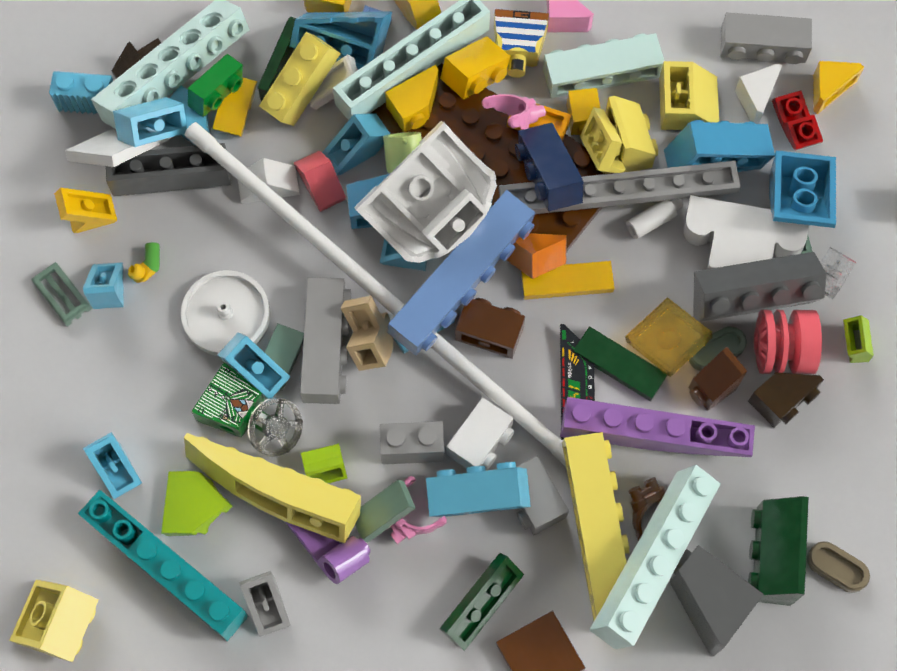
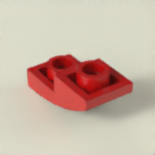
[772,90,823,151]

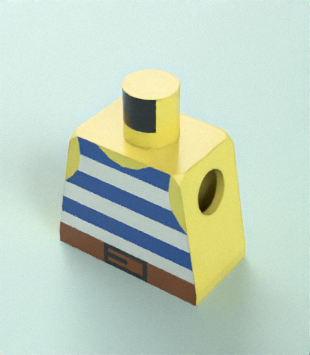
[494,9,549,78]

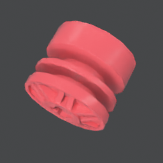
[754,310,822,374]

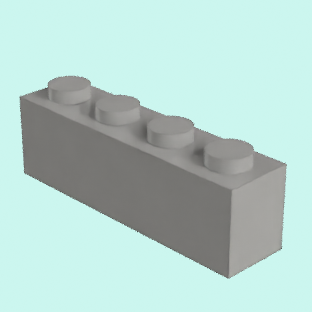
[300,277,351,404]

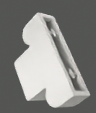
[683,195,809,269]

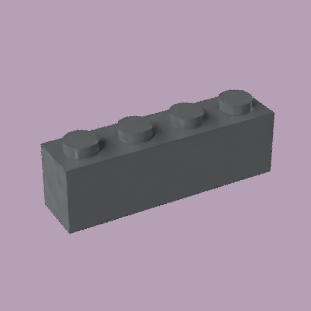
[105,143,231,197]

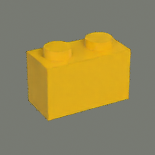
[440,36,510,99]

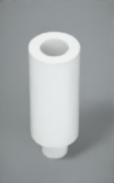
[626,199,684,240]

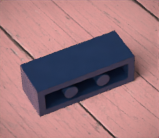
[515,123,584,212]

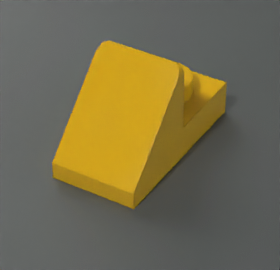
[54,187,117,233]

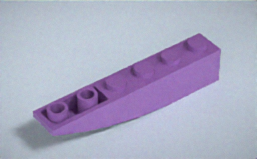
[560,397,755,457]

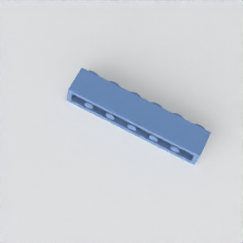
[387,190,535,356]

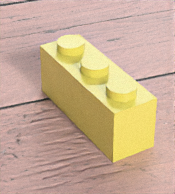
[259,32,341,126]

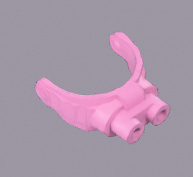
[482,94,546,129]
[386,476,447,544]

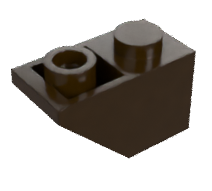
[748,373,824,428]

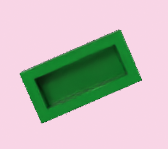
[188,54,243,117]

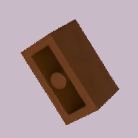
[455,298,525,359]

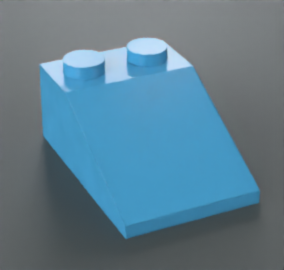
[769,150,836,228]

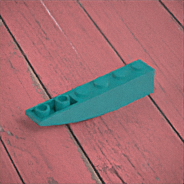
[78,489,249,642]

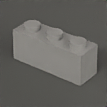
[720,12,812,64]

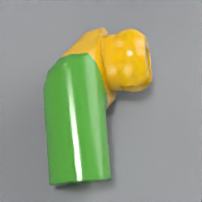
[128,242,160,283]

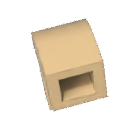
[341,296,393,371]

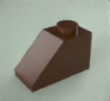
[688,347,747,411]

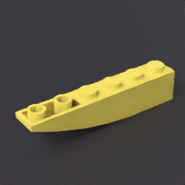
[184,433,361,543]

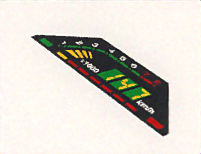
[560,324,595,440]

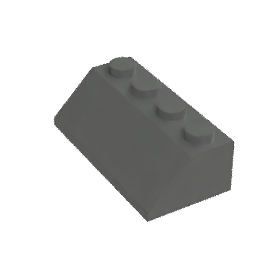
[693,252,827,323]

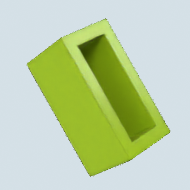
[843,315,874,363]
[301,443,348,483]

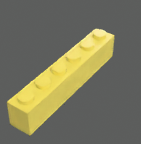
[562,432,630,621]

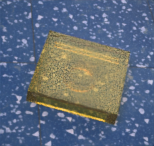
[625,297,713,377]

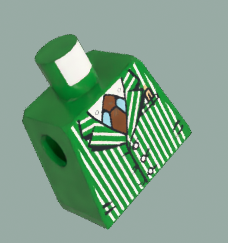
[191,363,272,437]

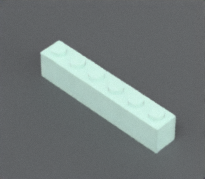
[333,0,490,120]
[590,465,721,649]

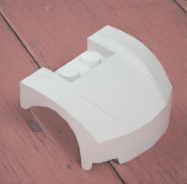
[354,121,497,263]

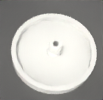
[181,270,270,356]

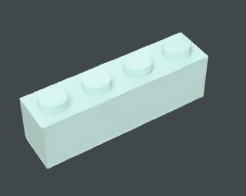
[543,33,664,98]

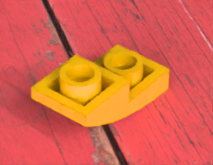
[212,77,258,137]

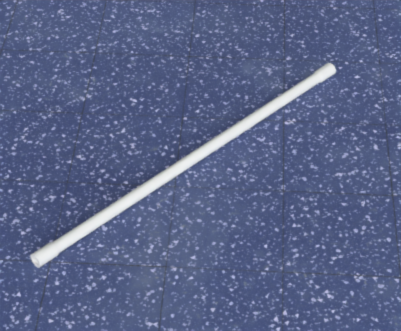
[185,122,566,467]

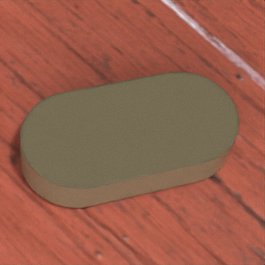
[807,541,870,593]

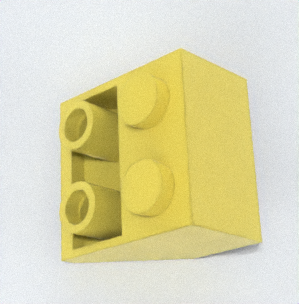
[659,61,719,130]

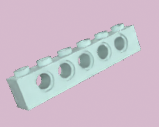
[91,0,250,129]

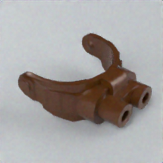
[628,477,666,541]

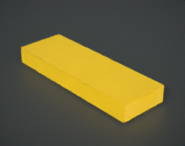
[521,261,615,300]

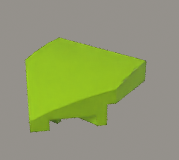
[161,471,232,536]

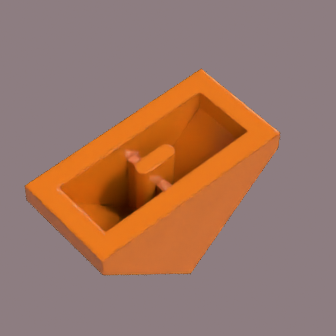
[507,233,567,279]

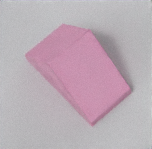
[547,0,594,32]

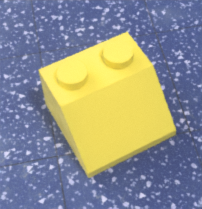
[606,96,658,172]
[9,579,99,662]

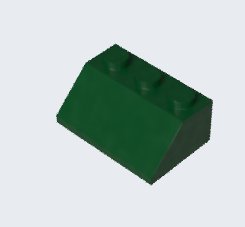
[748,496,809,606]

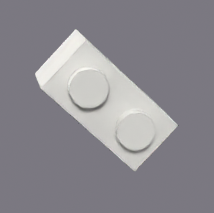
[446,397,514,471]

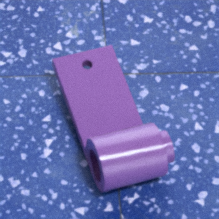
[285,522,370,584]

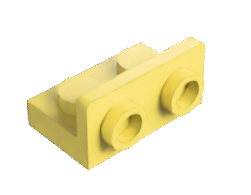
[580,107,625,174]

